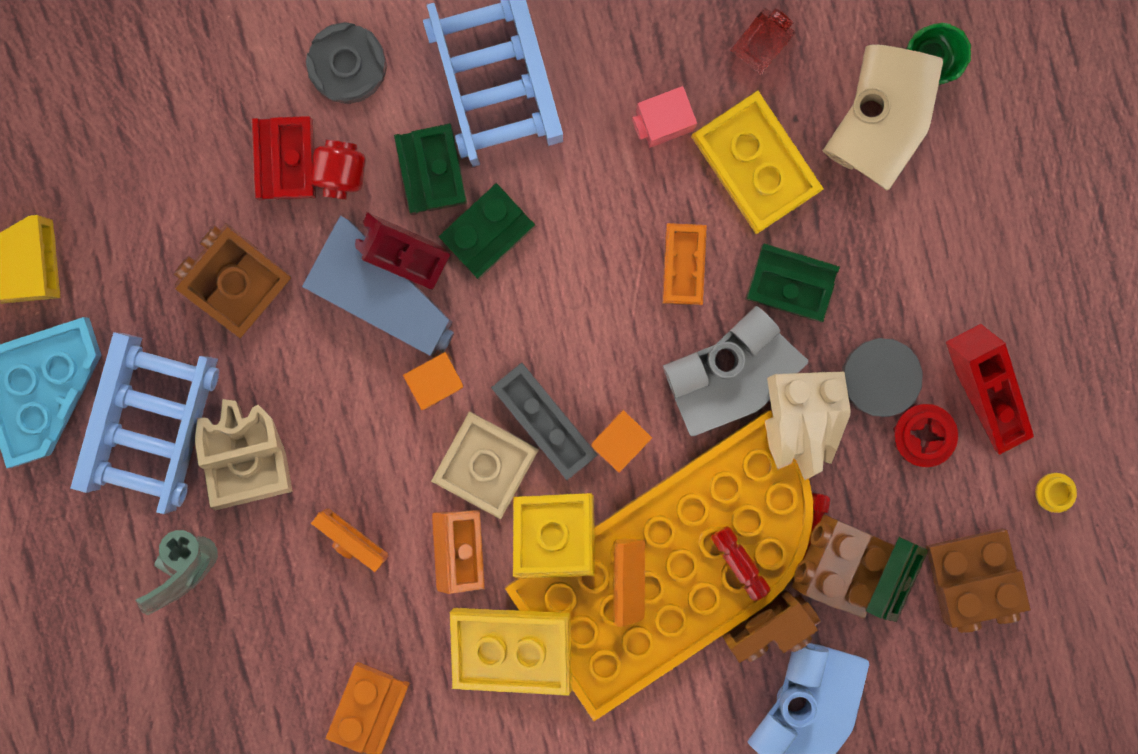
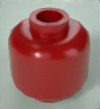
[311,140,366,200]

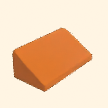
[432,510,485,594]
[613,539,645,627]

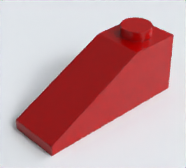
[946,324,1034,455]

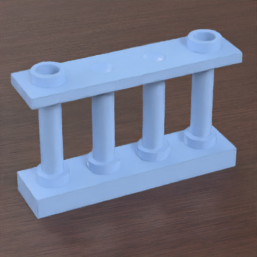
[423,0,563,167]
[70,332,220,514]

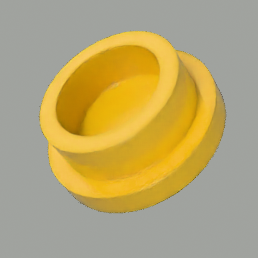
[1035,473,1077,513]

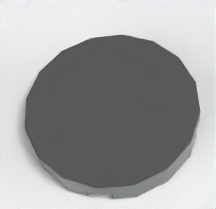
[306,22,387,104]
[842,338,923,417]

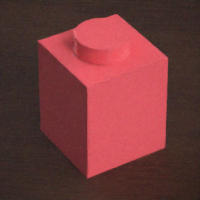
[632,86,697,148]

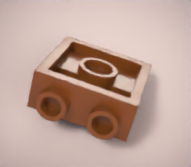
[173,223,291,339]
[792,514,895,619]
[926,528,1031,633]
[722,590,821,663]

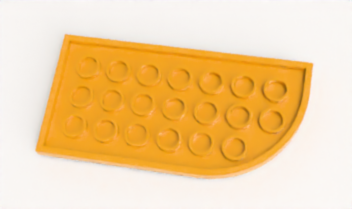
[505,410,813,721]

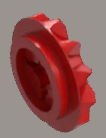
[893,404,958,467]

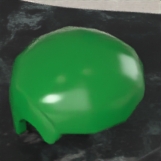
[906,23,971,85]

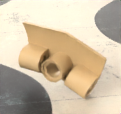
[823,45,943,191]

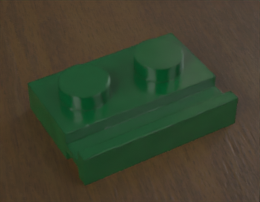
[394,123,468,215]
[438,183,536,280]
[745,243,840,323]
[866,537,929,622]

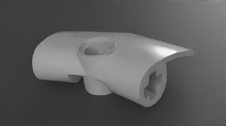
[663,306,808,436]

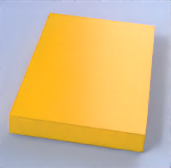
[691,91,824,234]
[450,608,572,696]

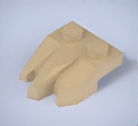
[765,372,851,480]
[195,399,293,511]

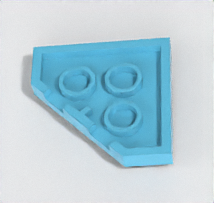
[0,317,102,468]

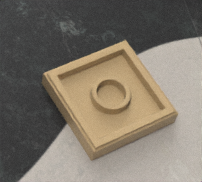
[431,412,539,519]

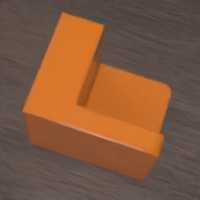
[403,352,464,410]
[591,409,652,473]

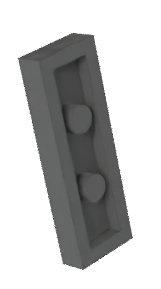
[491,363,598,480]

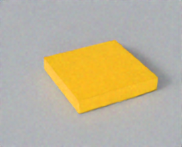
[513,493,595,578]

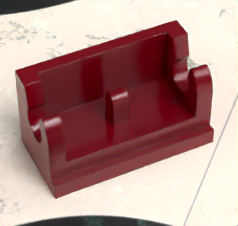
[355,212,451,290]

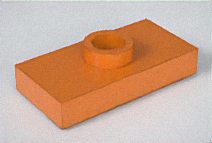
[662,223,707,306]
[311,508,389,572]

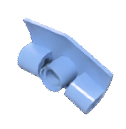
[747,643,869,754]

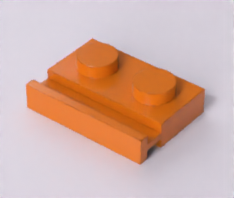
[325,662,410,754]

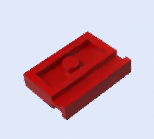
[252,116,316,200]

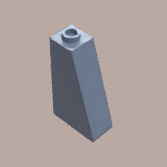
[302,216,454,357]

